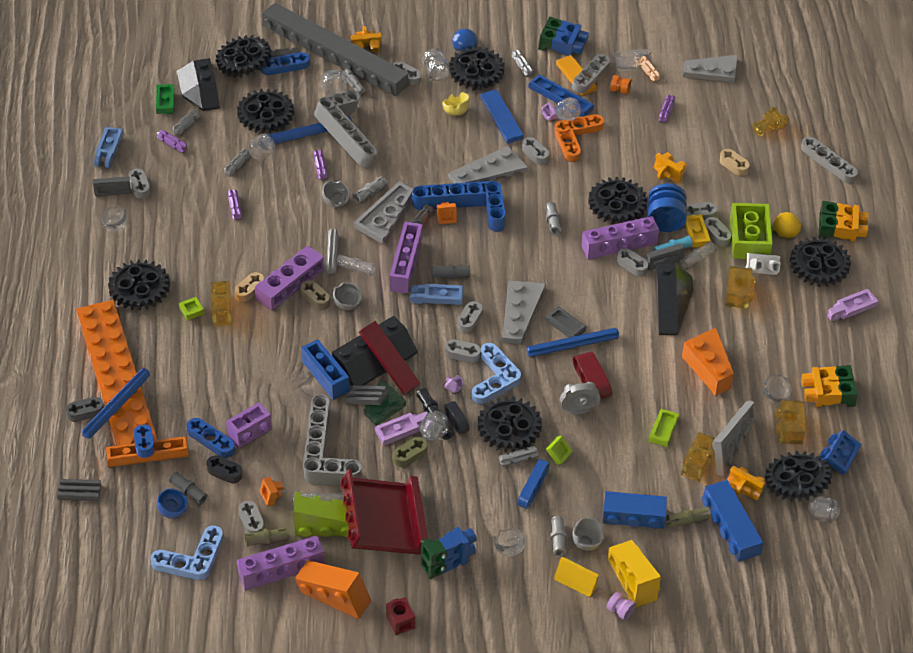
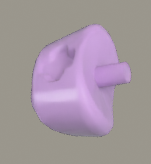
[542,102,559,121]
[444,375,463,393]

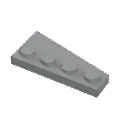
[448,146,528,183]
[354,181,413,244]
[502,281,546,344]
[712,401,756,477]

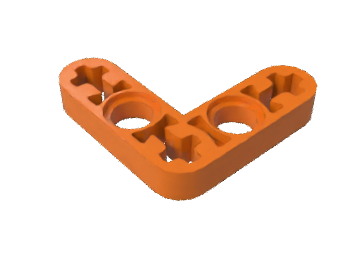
[554,114,604,162]

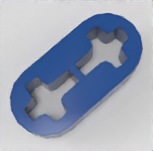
[134,425,155,458]

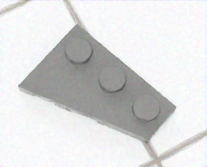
[683,55,737,83]

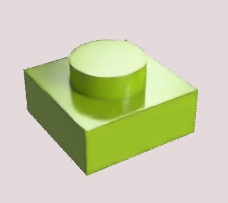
[179,297,204,321]
[546,436,573,465]

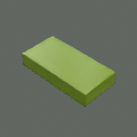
[649,409,680,447]

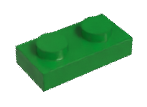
[156,84,175,114]

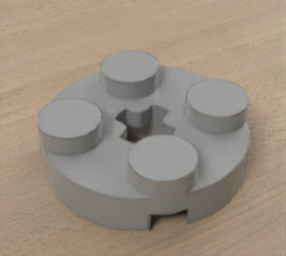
[560,382,600,415]

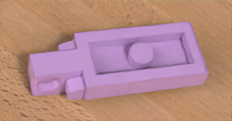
[827,289,879,321]
[375,412,431,446]

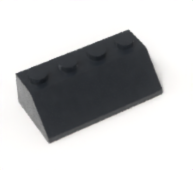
[332,316,417,386]

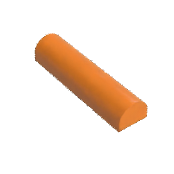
[106,436,189,468]

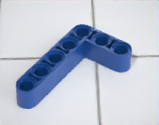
[412,181,505,232]

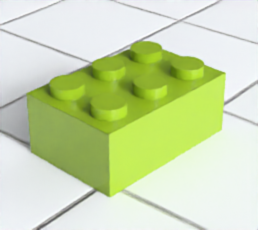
[730,203,773,259]

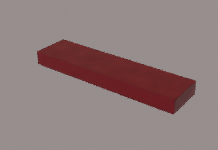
[359,321,421,395]

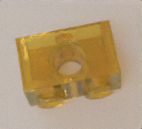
[725,266,755,309]
[211,281,232,326]
[775,400,805,445]
[681,432,715,482]

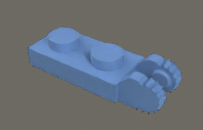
[94,127,124,168]
[409,284,463,305]

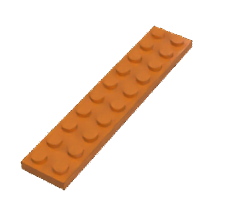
[76,300,157,446]

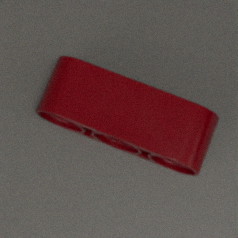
[573,351,612,399]

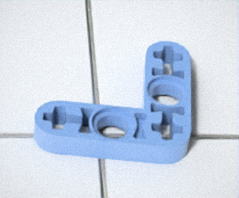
[472,343,521,404]
[150,526,223,580]

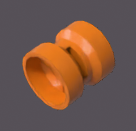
[610,74,632,95]

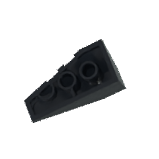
[655,263,693,335]

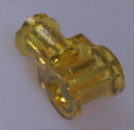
[752,107,789,136]

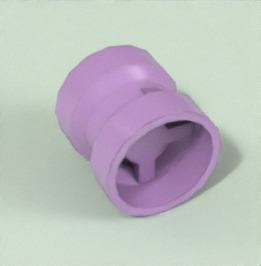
[606,591,636,621]

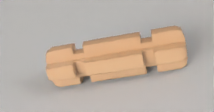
[637,55,661,82]

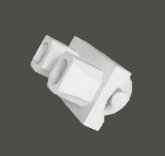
[745,253,781,275]

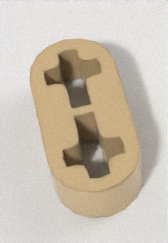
[719,149,750,176]
[235,272,264,302]

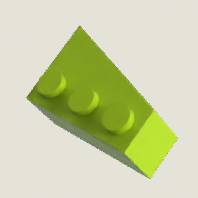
[294,491,349,537]

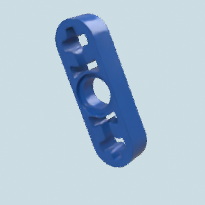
[261,52,310,75]
[187,418,235,458]
[518,459,550,509]

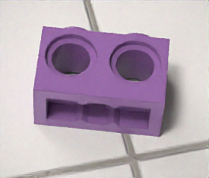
[226,402,272,448]

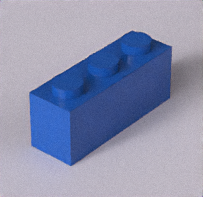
[301,339,350,400]
[603,491,667,529]

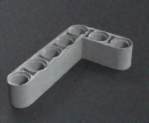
[314,90,377,168]
[303,394,362,486]

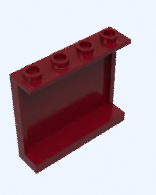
[340,469,428,555]

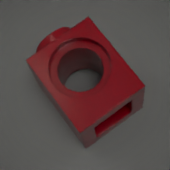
[386,597,415,635]

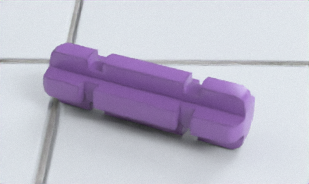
[659,95,675,123]
[157,130,187,153]
[313,150,328,180]
[228,189,242,220]

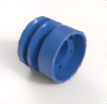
[648,183,687,232]

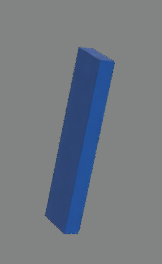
[528,74,594,117]
[480,89,523,143]

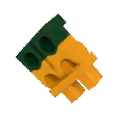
[818,201,869,242]
[801,365,857,407]

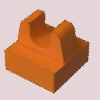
[437,202,457,225]
[259,477,284,507]

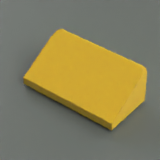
[554,557,599,597]

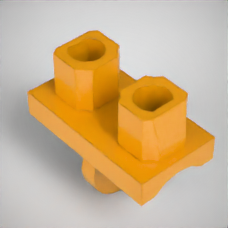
[350,26,382,53]
[654,152,687,183]
[727,466,765,501]

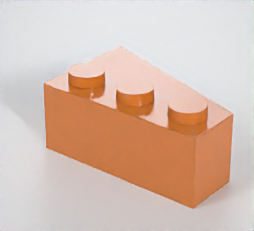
[682,327,734,396]
[295,560,372,619]

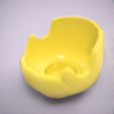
[442,92,470,116]

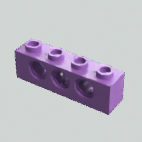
[582,216,659,259]
[390,222,423,294]
[255,246,324,311]
[237,536,325,590]

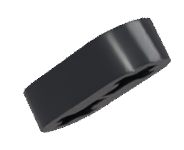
[444,401,470,435]
[206,455,243,483]

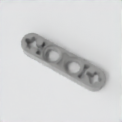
[572,54,611,93]
[801,137,858,183]

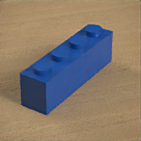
[702,480,763,562]

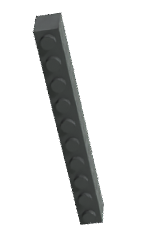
[262,3,409,96]

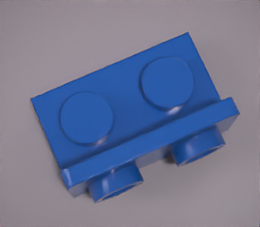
[819,430,862,475]

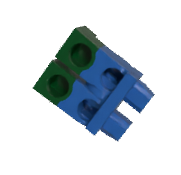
[538,16,589,56]
[420,527,477,579]

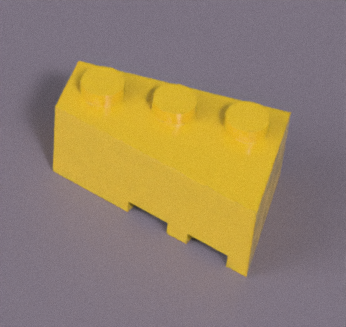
[608,540,661,608]

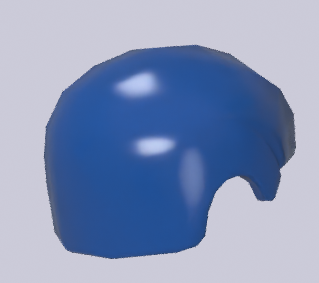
[452,29,478,51]
[157,488,188,519]

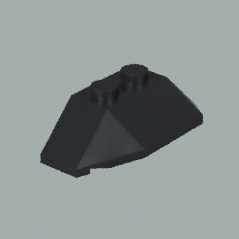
[177,58,220,111]

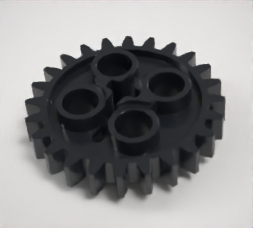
[215,35,271,77]
[449,46,505,90]
[237,88,294,134]
[588,177,648,224]
[790,237,851,287]
[108,259,170,311]
[478,396,542,452]
[765,451,832,502]

